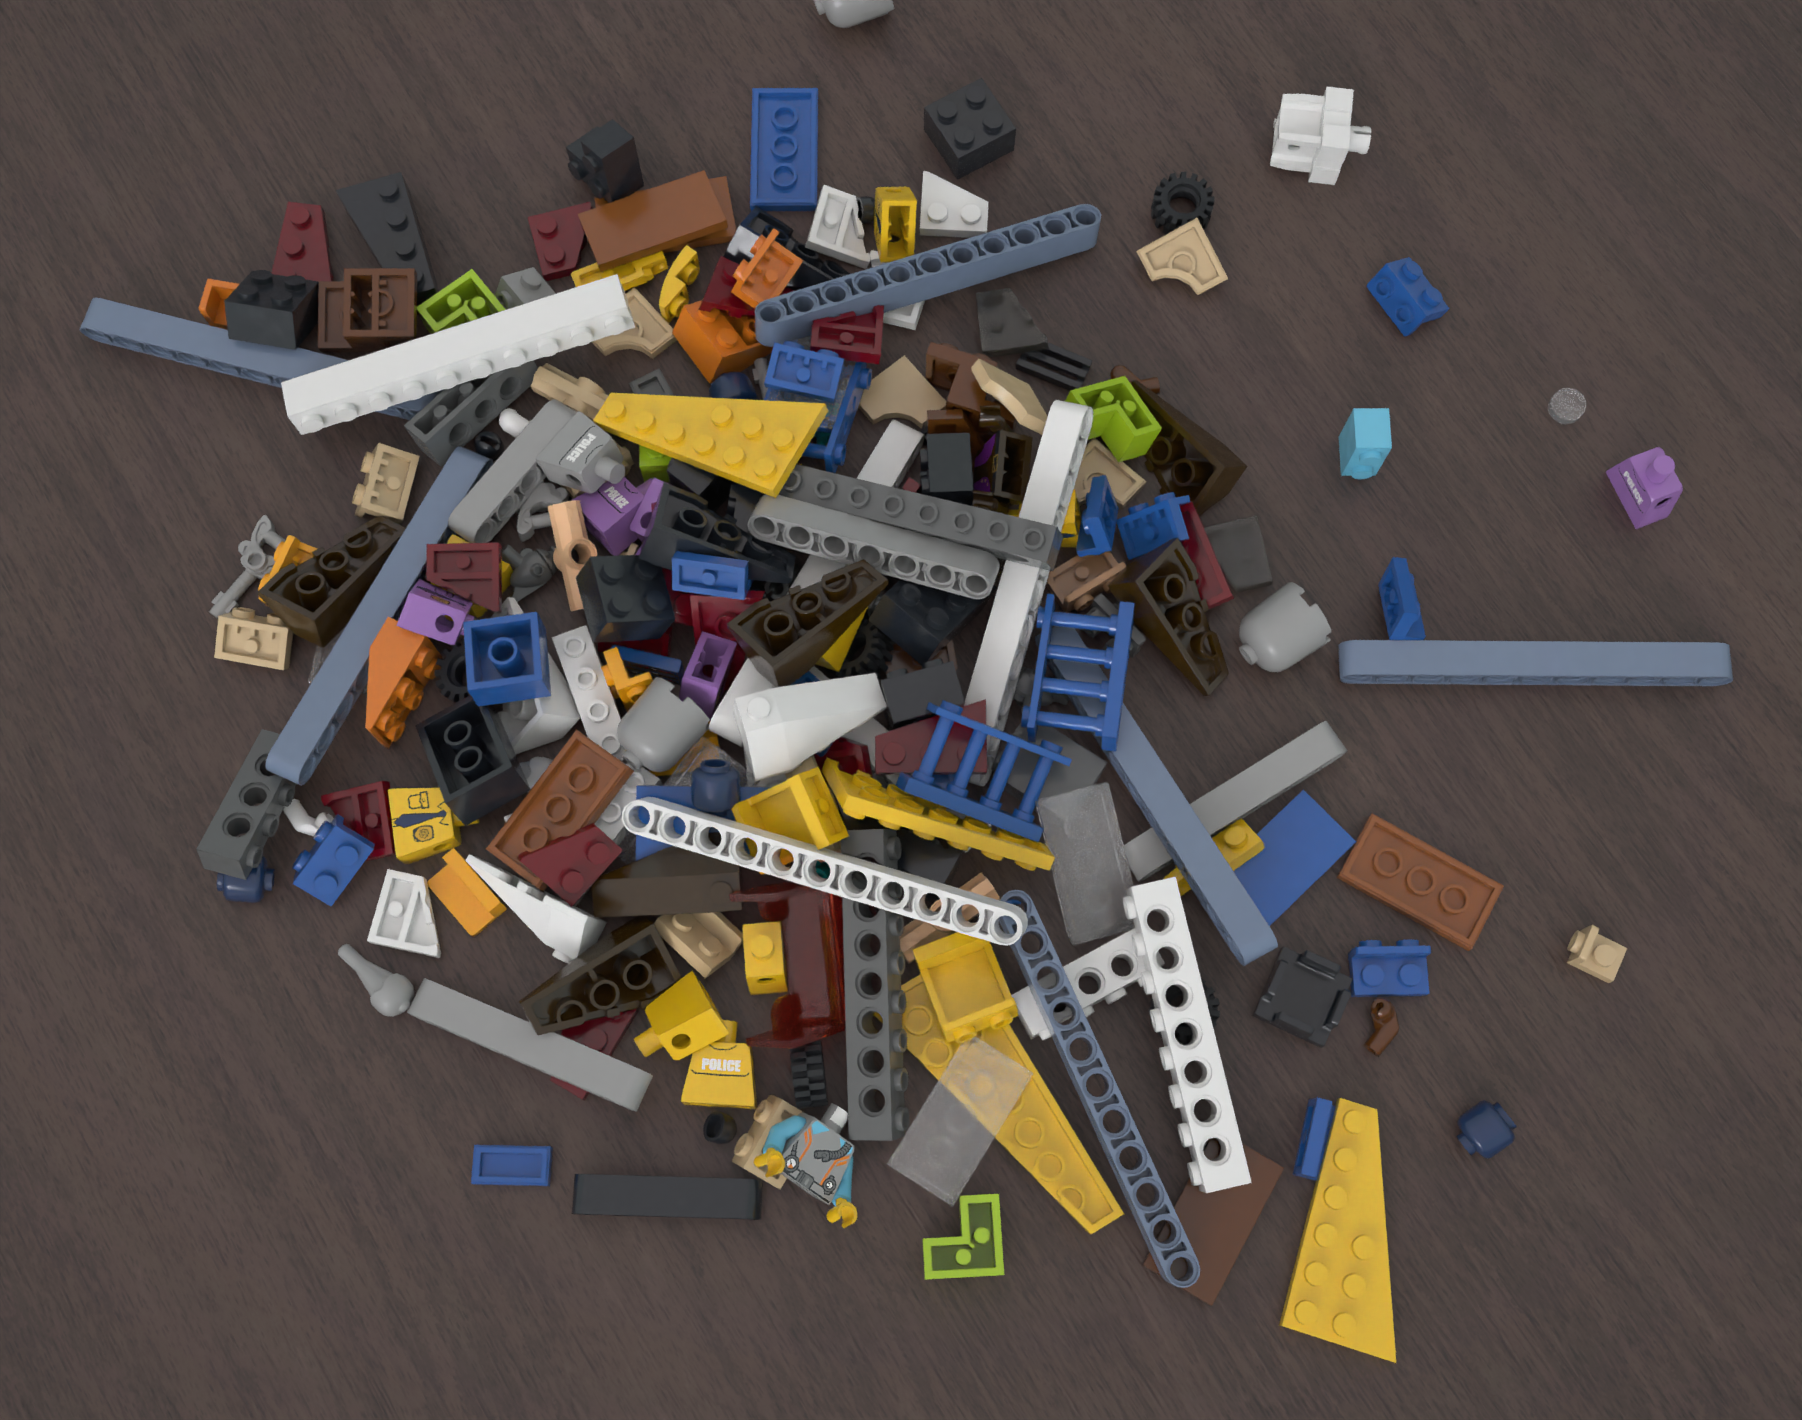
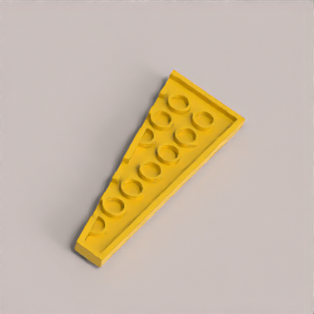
[874,974,1124,1235]

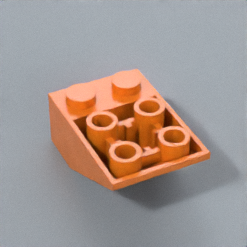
[672,300,773,384]
[365,617,442,749]

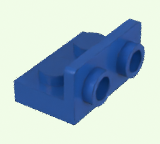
[764,341,844,403]
[1076,475,1119,557]
[1116,492,1191,560]
[1378,557,1426,640]
[1348,939,1431,997]

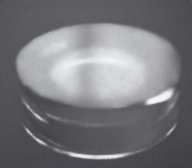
[1548,388,1586,424]

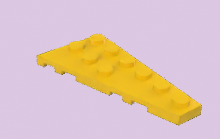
[593,393,828,498]
[821,757,1055,871]
[1279,1098,1396,1363]

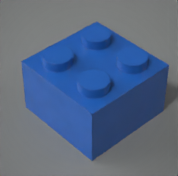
[463,612,551,706]

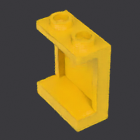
[731,766,849,875]
[912,932,1018,1043]

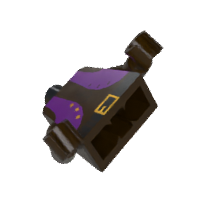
[972,405,1033,515]

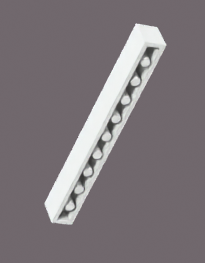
[281,274,635,435]

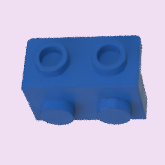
[1367,257,1449,336]
[292,814,375,906]

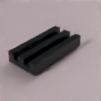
[1015,335,1093,391]

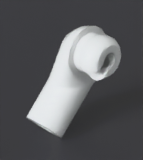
[499,408,531,438]
[283,799,334,836]

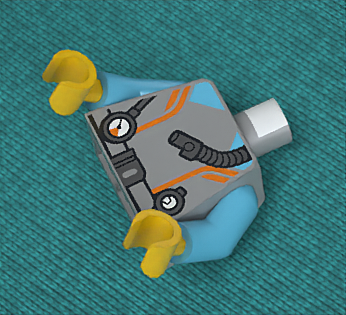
[754,1103,858,1228]

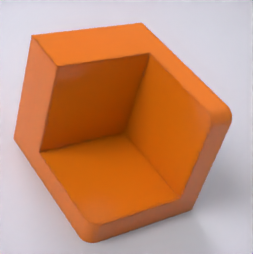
[199,278,239,330]

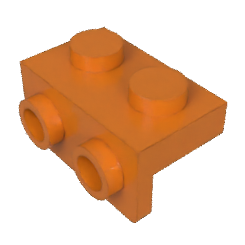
[731,228,803,309]

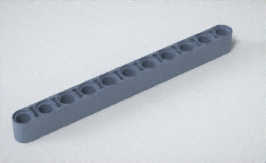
[755,204,1101,347]
[79,298,444,420]
[265,446,493,786]
[1035,626,1278,966]
[1338,640,1733,686]
[999,890,1200,1288]

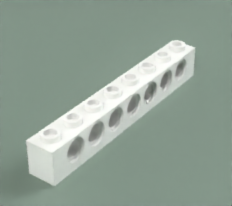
[1123,877,1252,1193]

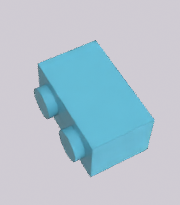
[1338,408,1392,479]

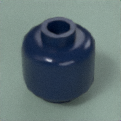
[709,372,759,400]
[691,759,740,817]
[217,856,275,903]
[1456,1100,1517,1159]

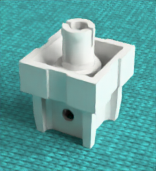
[1270,87,1371,185]

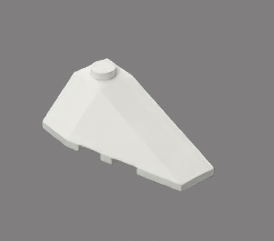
[491,597,580,754]
[733,673,887,782]
[466,854,607,964]

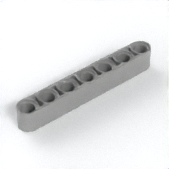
[748,494,1000,599]
[1118,721,1348,882]
[407,978,653,1112]

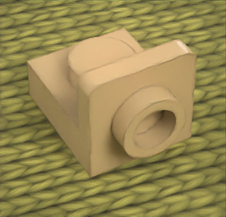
[1567,925,1627,983]

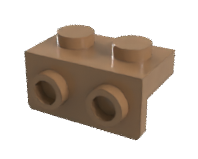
[1046,551,1126,613]

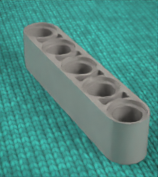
[448,399,577,543]

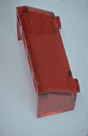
[729,877,846,1049]

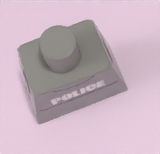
[535,411,625,494]

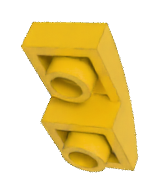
[659,245,700,323]

